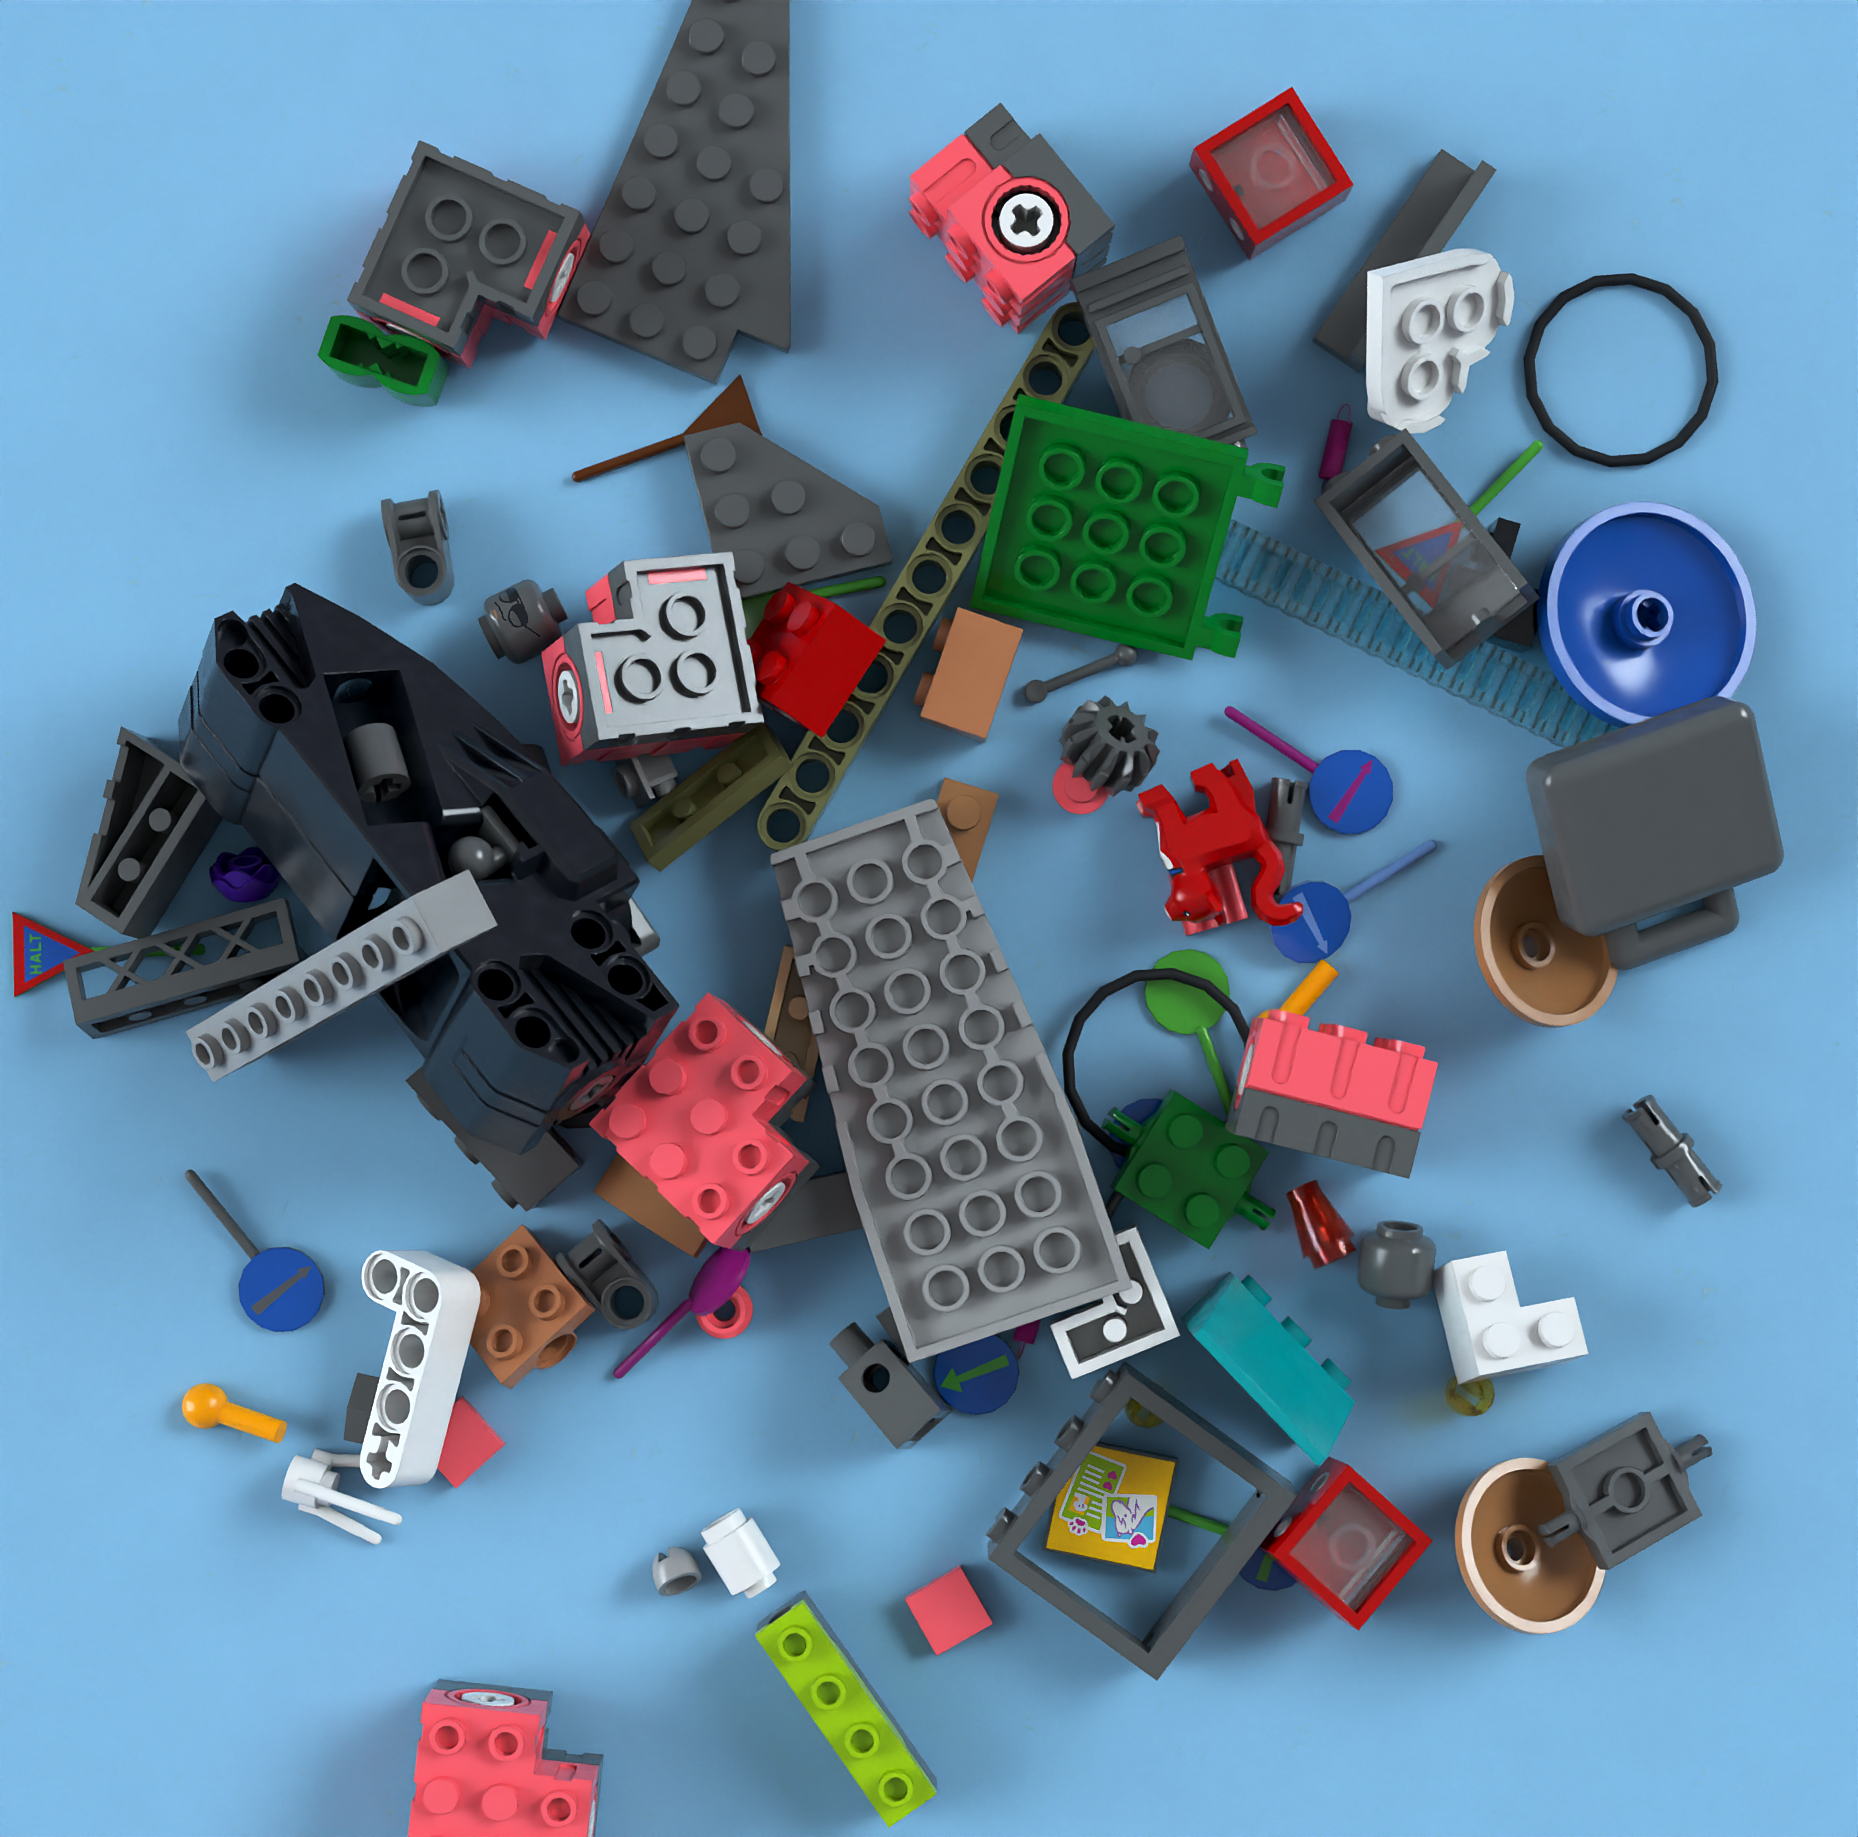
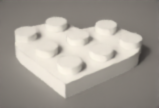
[1366,249,1515,434]

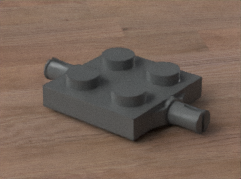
[1538,1411,1713,1570]

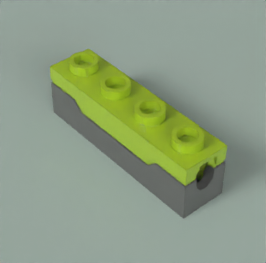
[755,1590,937,1828]

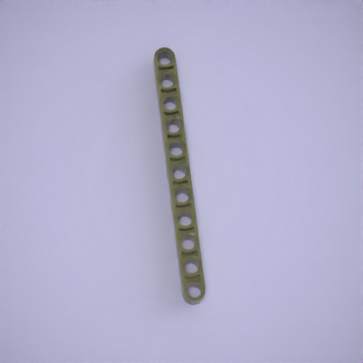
[757,302,1095,852]

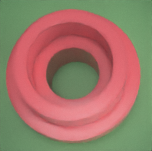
[696,1285,753,1339]

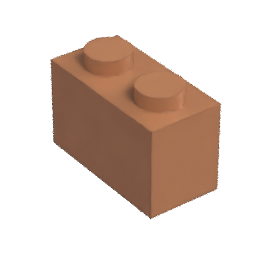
[913,607,1023,743]

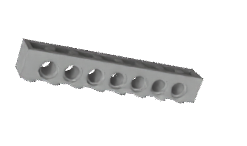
[186,869,498,1082]

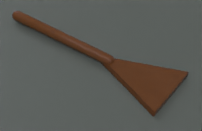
[572,374,762,482]

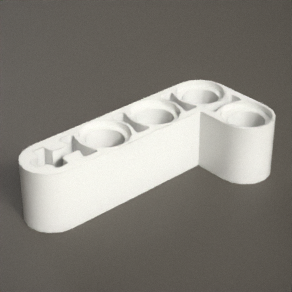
[360,1250,481,1489]

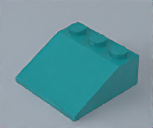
[1181,1272,1355,1466]

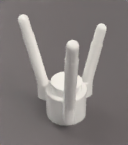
[282,1449,402,1545]

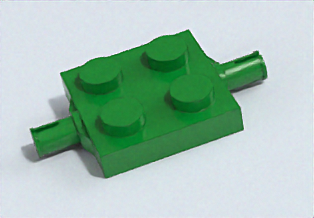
[1101,1089,1276,1249]

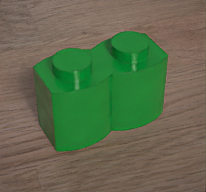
[317,315,450,407]

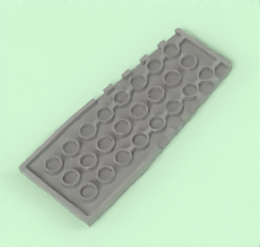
[770,799,1133,1363]

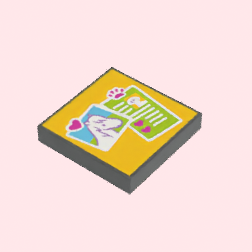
[1042,1441,1179,1573]

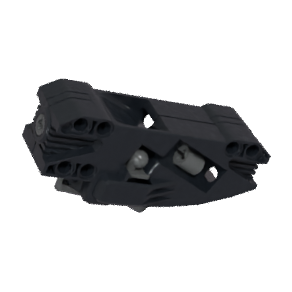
[178,583,679,1155]

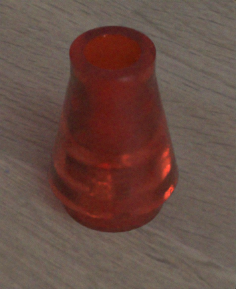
[1285,1180,1356,1270]

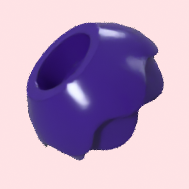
[209,847,281,902]

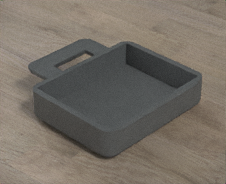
[1526,696,1784,970]

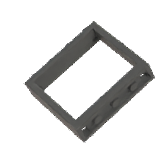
[986,1361,1297,1681]

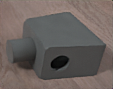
[829,1322,952,1449]

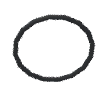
[1523,273,1719,467]
[1062,968,1250,1157]

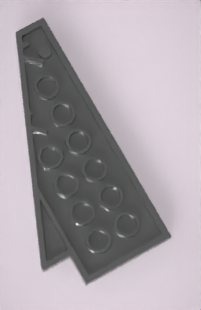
[557,0,791,385]

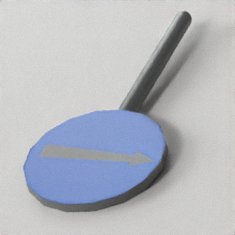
[185,1170,325,1332]

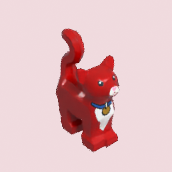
[1136,759,1303,926]

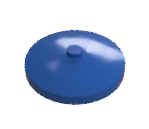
[1537,501,1757,728]

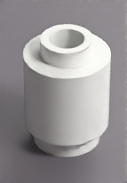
[700,1508,781,1599]

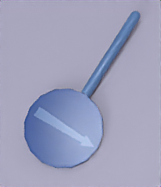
[1269,840,1437,963]

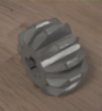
[1059,695,1160,797]

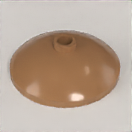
[1473,855,1618,1028]
[1455,1458,1606,1635]

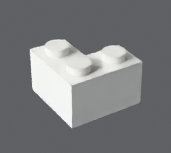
[1050,1224,1180,1380]
[1433,1251,1589,1385]

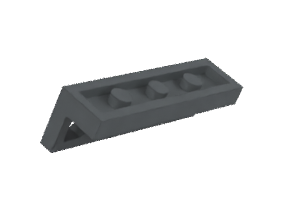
[1312,149,1496,373]
[63,897,309,1039]

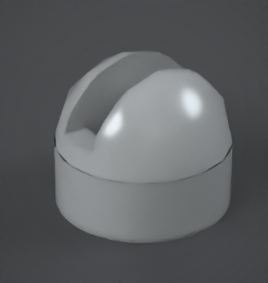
[651,1546,702,1596]

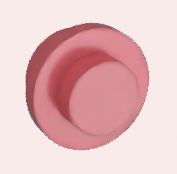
[1052,762,1108,815]

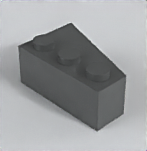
[75,726,223,939]
[405,1066,585,1212]

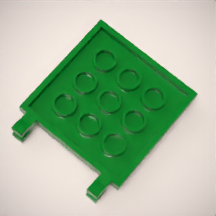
[970,394,1286,661]

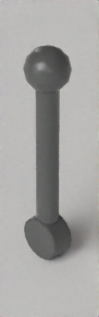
[1025,644,1138,703]

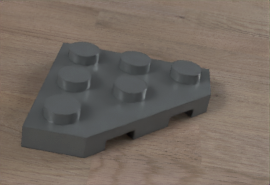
[684,422,893,601]

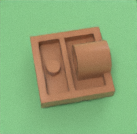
[470,1225,596,1389]

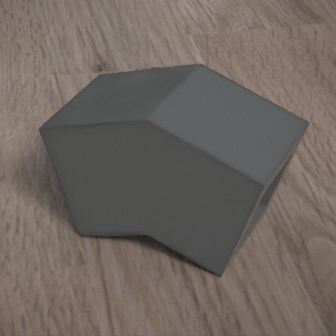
[344,1373,380,1444]

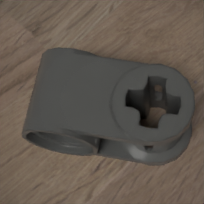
[381,490,454,605]
[554,1219,659,1329]

